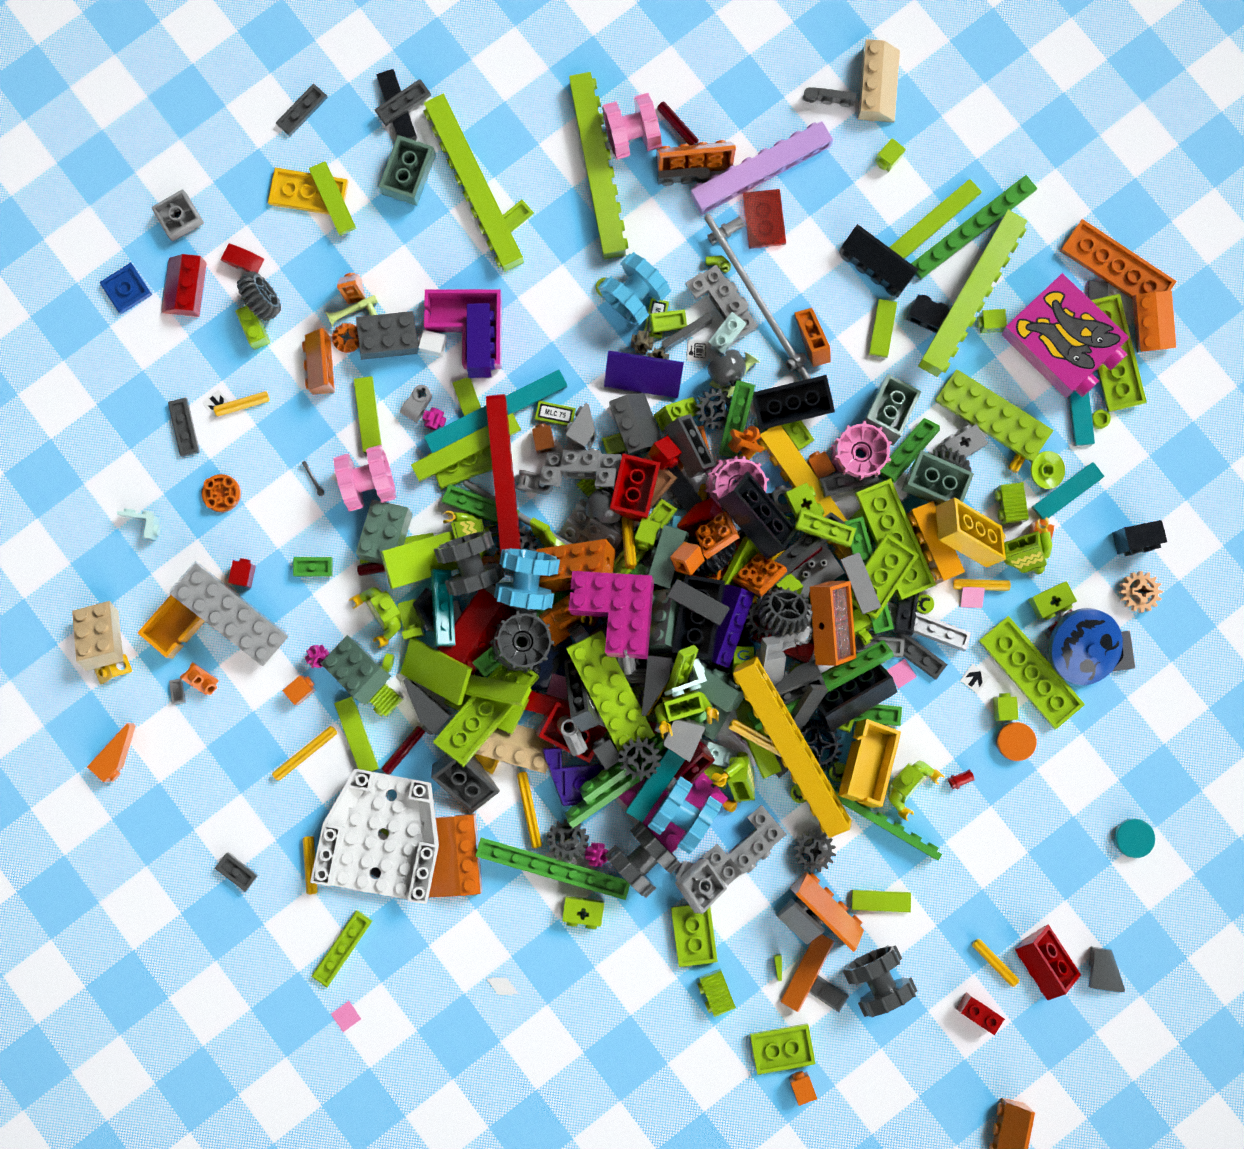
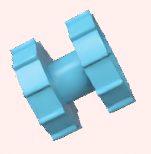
[598,252,672,326]
[494,548,560,610]
[648,776,722,855]

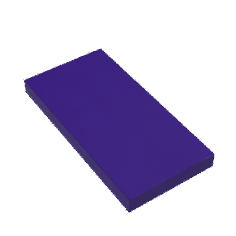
[604,350,684,398]

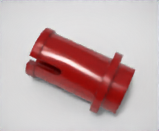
[948,769,975,790]

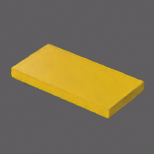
[268,167,349,215]

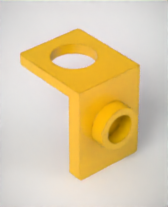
[94,654,132,685]

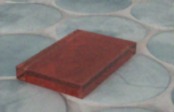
[743,189,787,249]

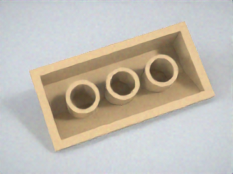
[858,39,900,123]
[475,724,554,774]

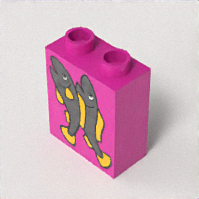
[1002,273,1129,398]

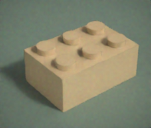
[72,601,124,671]

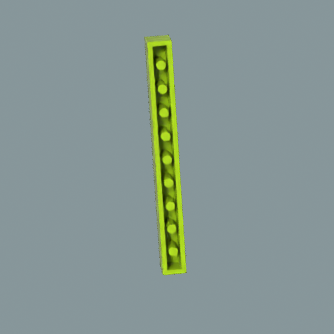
[569,72,629,260]
[423,93,525,272]
[918,209,1028,378]

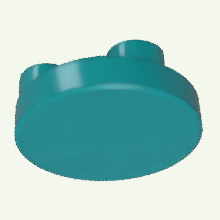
[1113,819,1156,858]

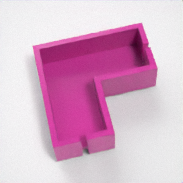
[424,289,502,369]
[569,571,654,659]
[618,772,728,853]

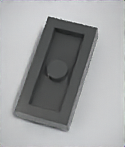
[215,852,259,892]

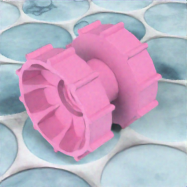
[602,92,662,160]
[830,421,892,481]
[333,445,397,512]
[703,456,769,509]

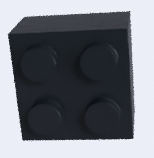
[1112,520,1168,557]

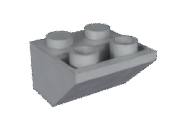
[565,402,597,450]
[776,898,825,945]

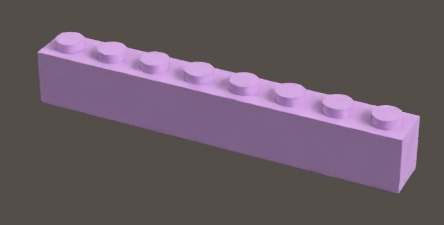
[690,121,833,215]

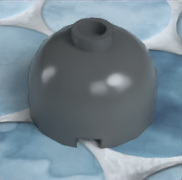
[707,349,746,386]
[585,487,623,523]

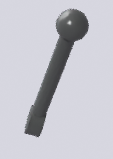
[302,461,324,496]

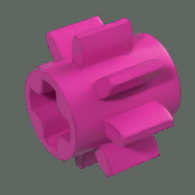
[422,407,446,430]
[304,645,329,668]
[585,842,608,867]

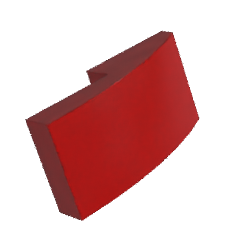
[220,243,265,273]

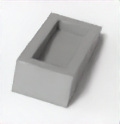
[169,678,186,705]

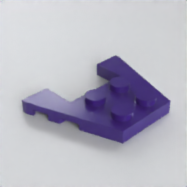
[542,742,615,806]

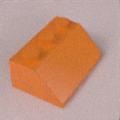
[1132,291,1177,353]
[302,328,335,395]
[989,1098,1035,1149]

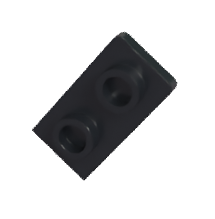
[413,587,434,631]

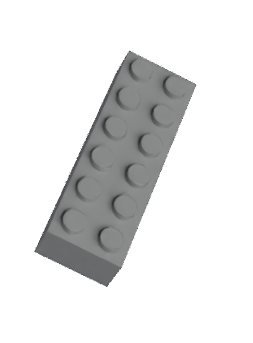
[169,560,288,666]

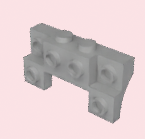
[685,265,758,343]
[539,448,622,489]
[559,499,635,561]
[755,632,796,687]
[702,805,787,886]

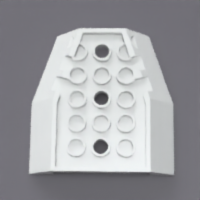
[310,769,439,905]

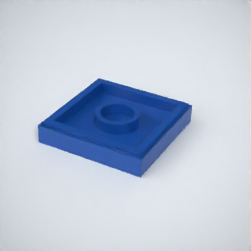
[99,262,153,314]

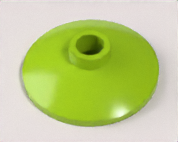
[1030,451,1065,489]

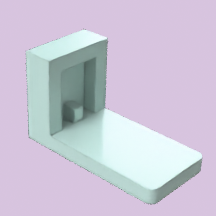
[708,312,746,354]
[117,508,161,541]
[664,658,707,698]
[700,739,738,768]

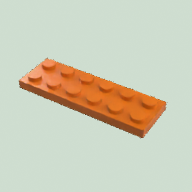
[1060,219,1177,299]

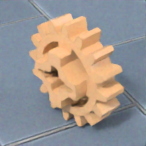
[1118,571,1163,613]

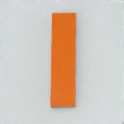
[781,934,835,1012]

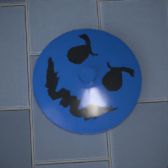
[1048,608,1123,685]

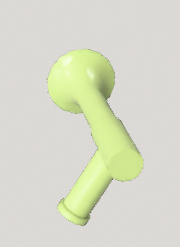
[325,295,378,328]
[709,352,760,397]

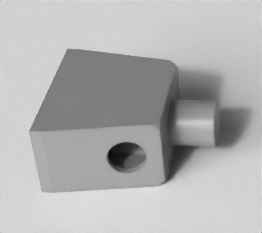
[654,718,706,762]

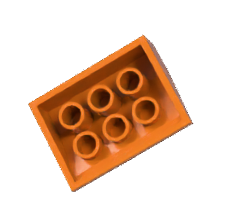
[656,140,736,172]
[429,813,483,898]
[789,871,864,952]

